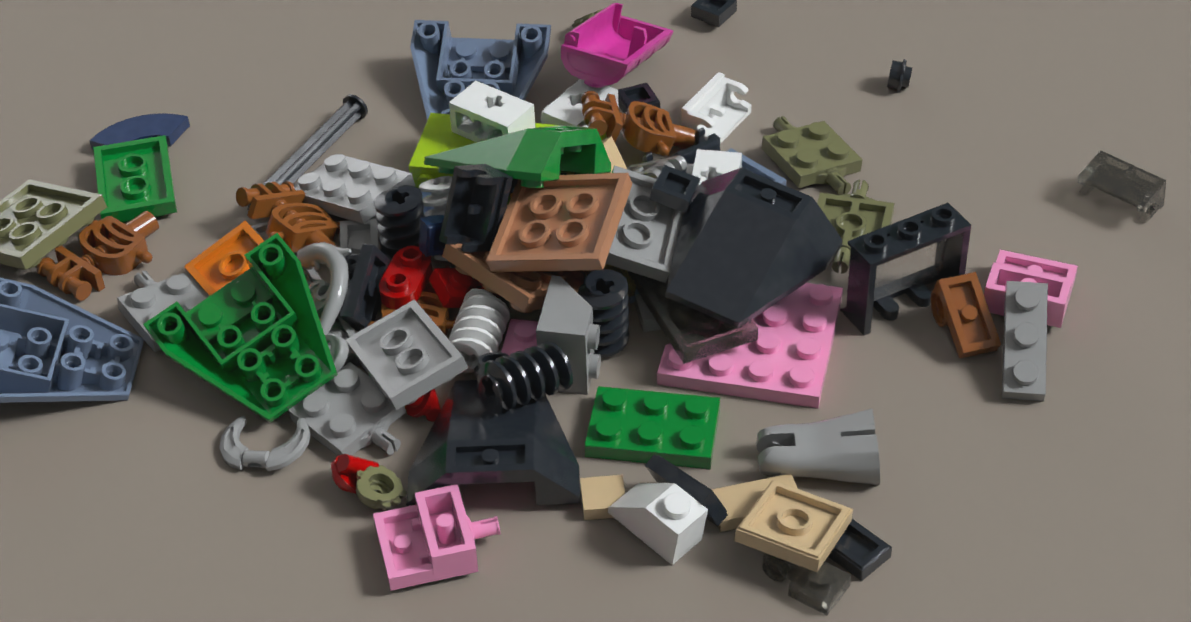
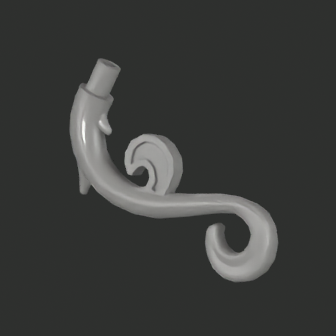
[297,242,352,372]

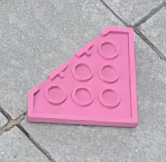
[657,283,843,408]

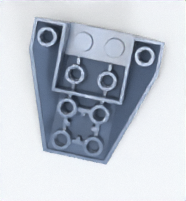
[410,20,551,120]
[0,278,144,403]

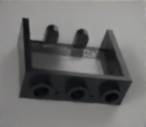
[840,202,971,336]

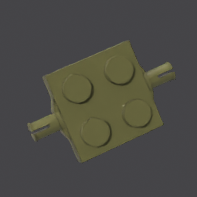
[761,116,863,195]
[817,180,895,274]

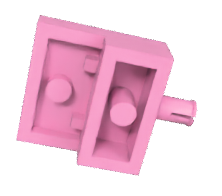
[984,250,1078,328]
[373,484,501,591]

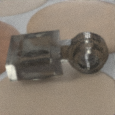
[762,553,851,615]

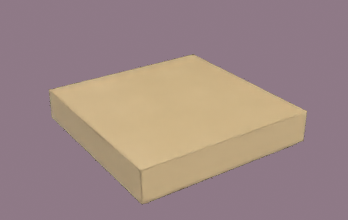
[735,480,853,572]

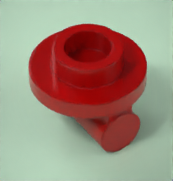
[405,388,441,422]
[331,454,379,494]

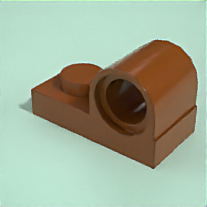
[930,272,1001,359]

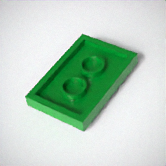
[93,135,177,223]
[585,386,720,469]

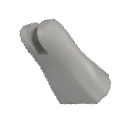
[756,408,880,485]

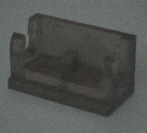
[1077,150,1166,223]

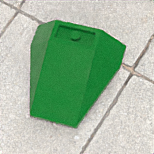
[424,125,611,188]
[143,233,338,423]

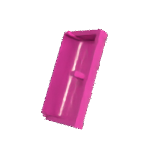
[561,2,673,88]

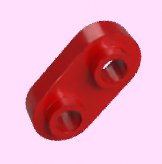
[379,246,432,310]

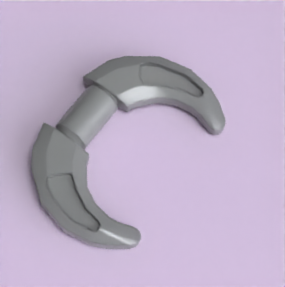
[219,416,310,471]

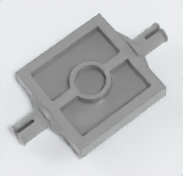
[117,271,209,352]
[288,362,406,456]

